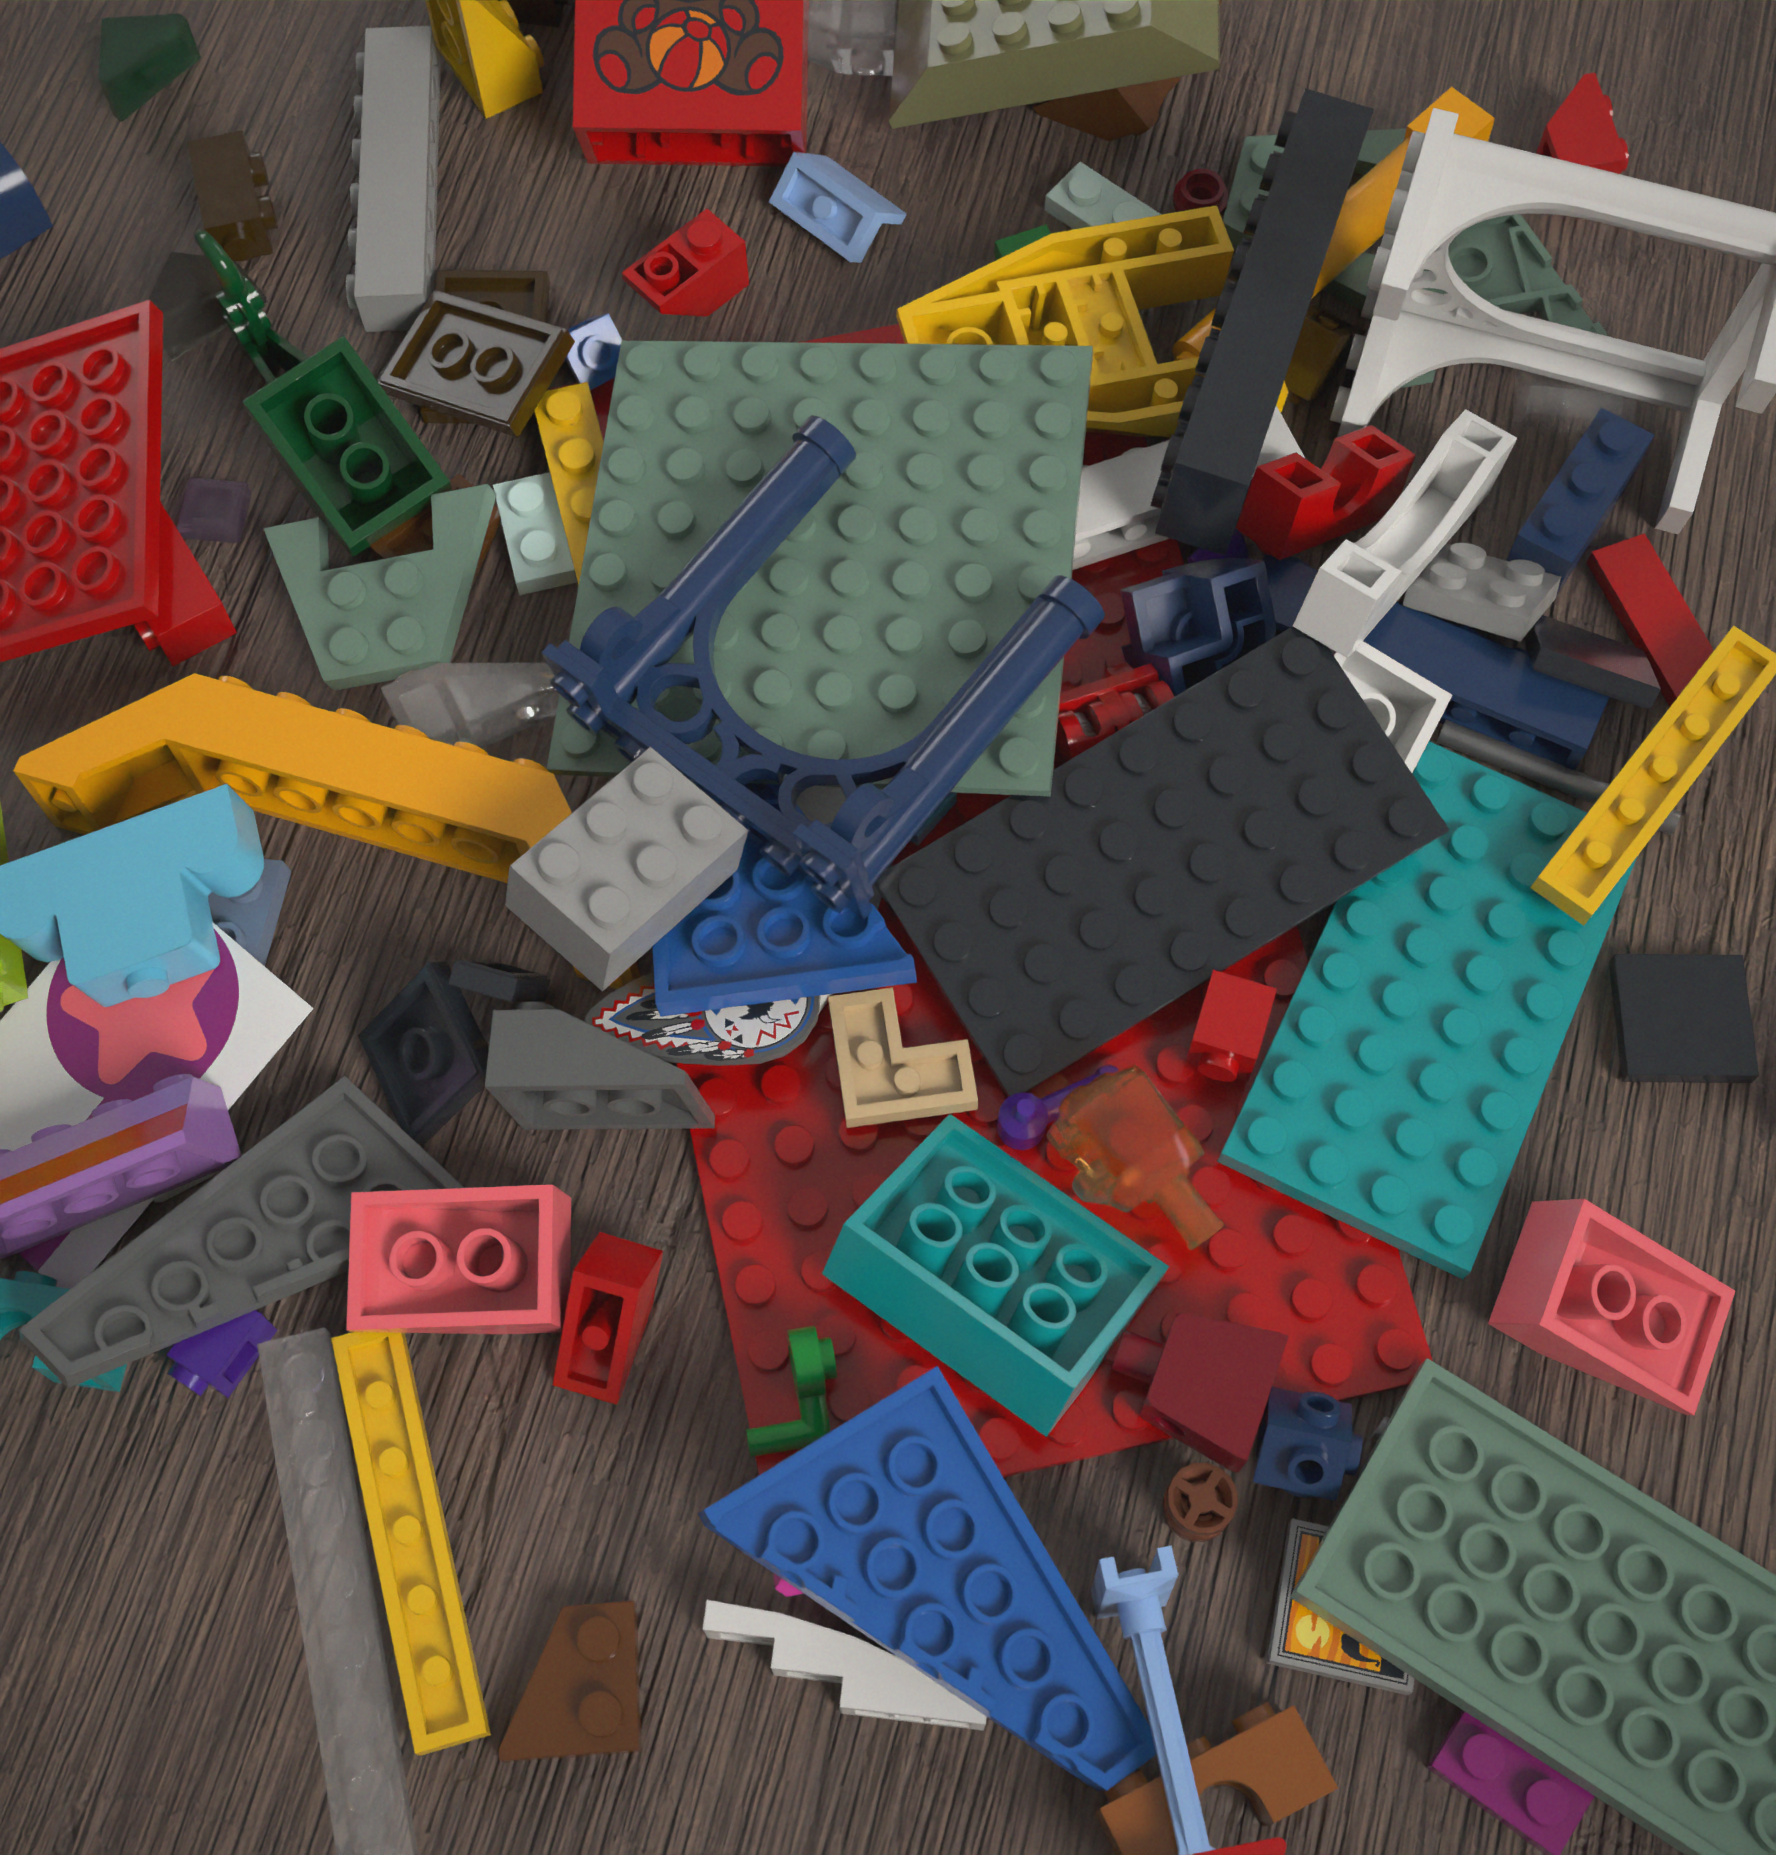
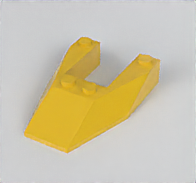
[896,205,1288,440]

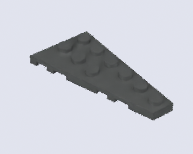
[19,1076,464,1388]

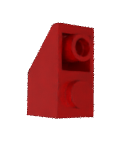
[1536,72,1629,174]
[622,208,749,317]

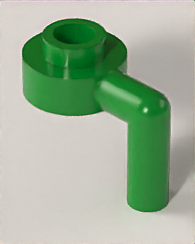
[746,1325,837,1457]

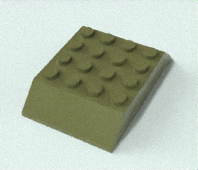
[889,0,1220,129]

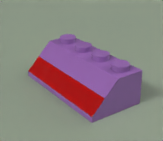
[0,1074,242,1260]

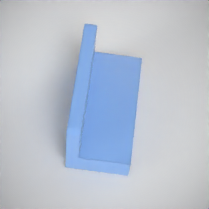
[769,152,907,263]

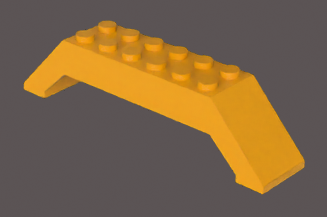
[13,673,641,989]

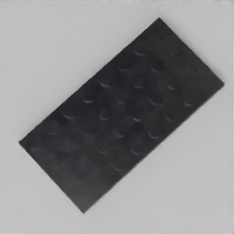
[874,626,1449,1098]

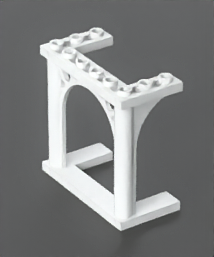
[1330,108,1776,534]

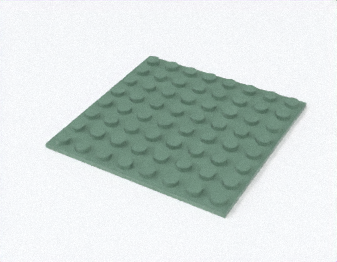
[547,341,1093,797]

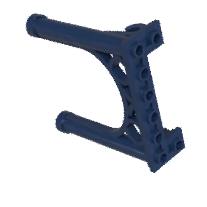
[541,415,1105,920]

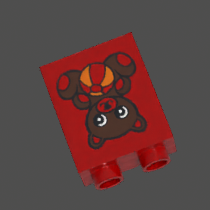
[573,0,809,167]

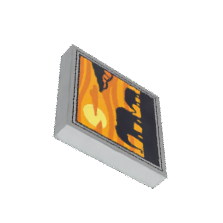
[1267,1519,1415,1695]

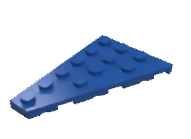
[652,783,917,1017]
[697,1366,1156,1791]

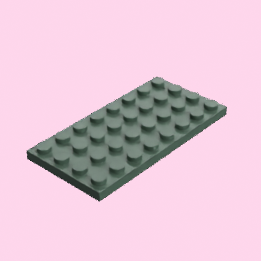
[1290,1358,1776,1855]

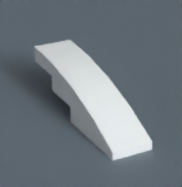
[703,1600,986,1730]

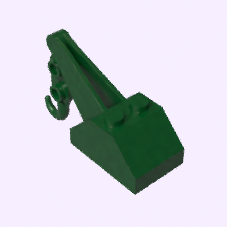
[193,229,452,557]

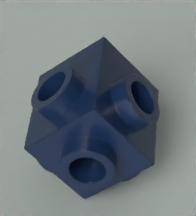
[1253,1386,1363,1501]

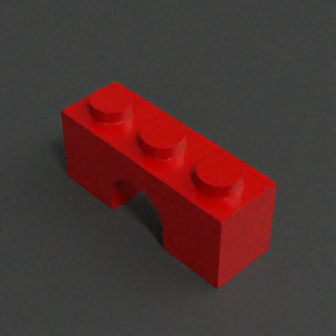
[1236,425,1416,560]

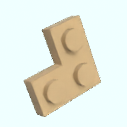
[828,988,978,1128]

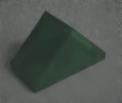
[98,13,201,122]

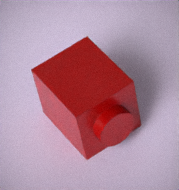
[1185,970,1277,1082]

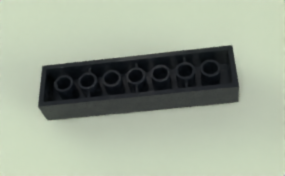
[1150,88,1374,556]

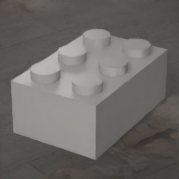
[505,747,748,992]

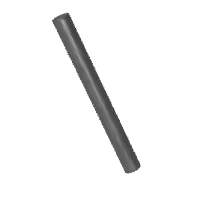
[1437,720,1681,835]

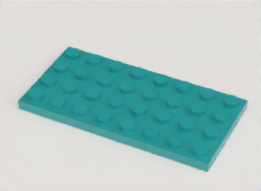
[1217,741,1637,1279]

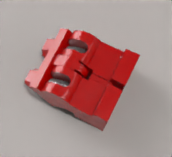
[1055,662,1174,763]

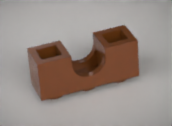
[1094,1701,1338,1855]

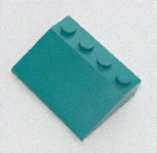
[822,1114,1169,1437]

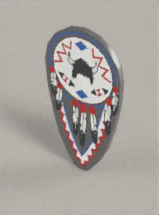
[585,972,821,1066]

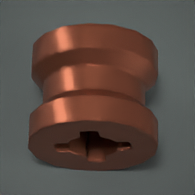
[1162,1463,1238,1542]

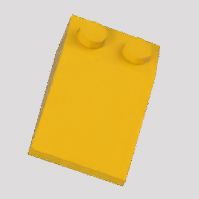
[425,0,544,119]

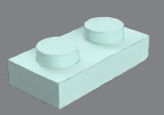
[1044,162,1161,229]
[493,472,577,595]

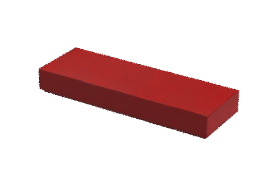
[1586,533,1714,707]

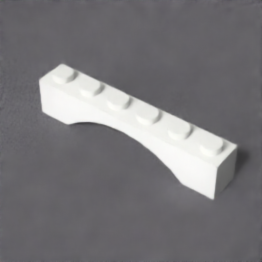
[1293,409,1517,658]

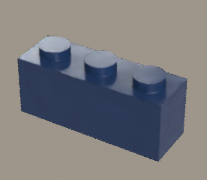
[1506,407,1654,596]

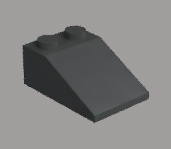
[485,1002,715,1130]

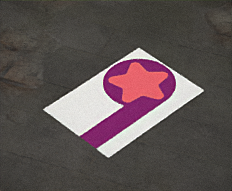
[0,922,314,1289]

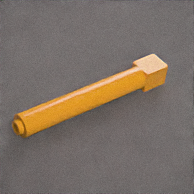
[1172,87,1495,361]

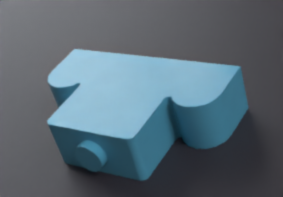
[0,784,264,1007]

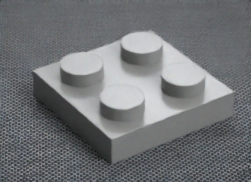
[1403,543,1561,642]

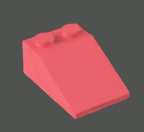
[346,1184,571,1334]
[1488,1199,1735,1415]

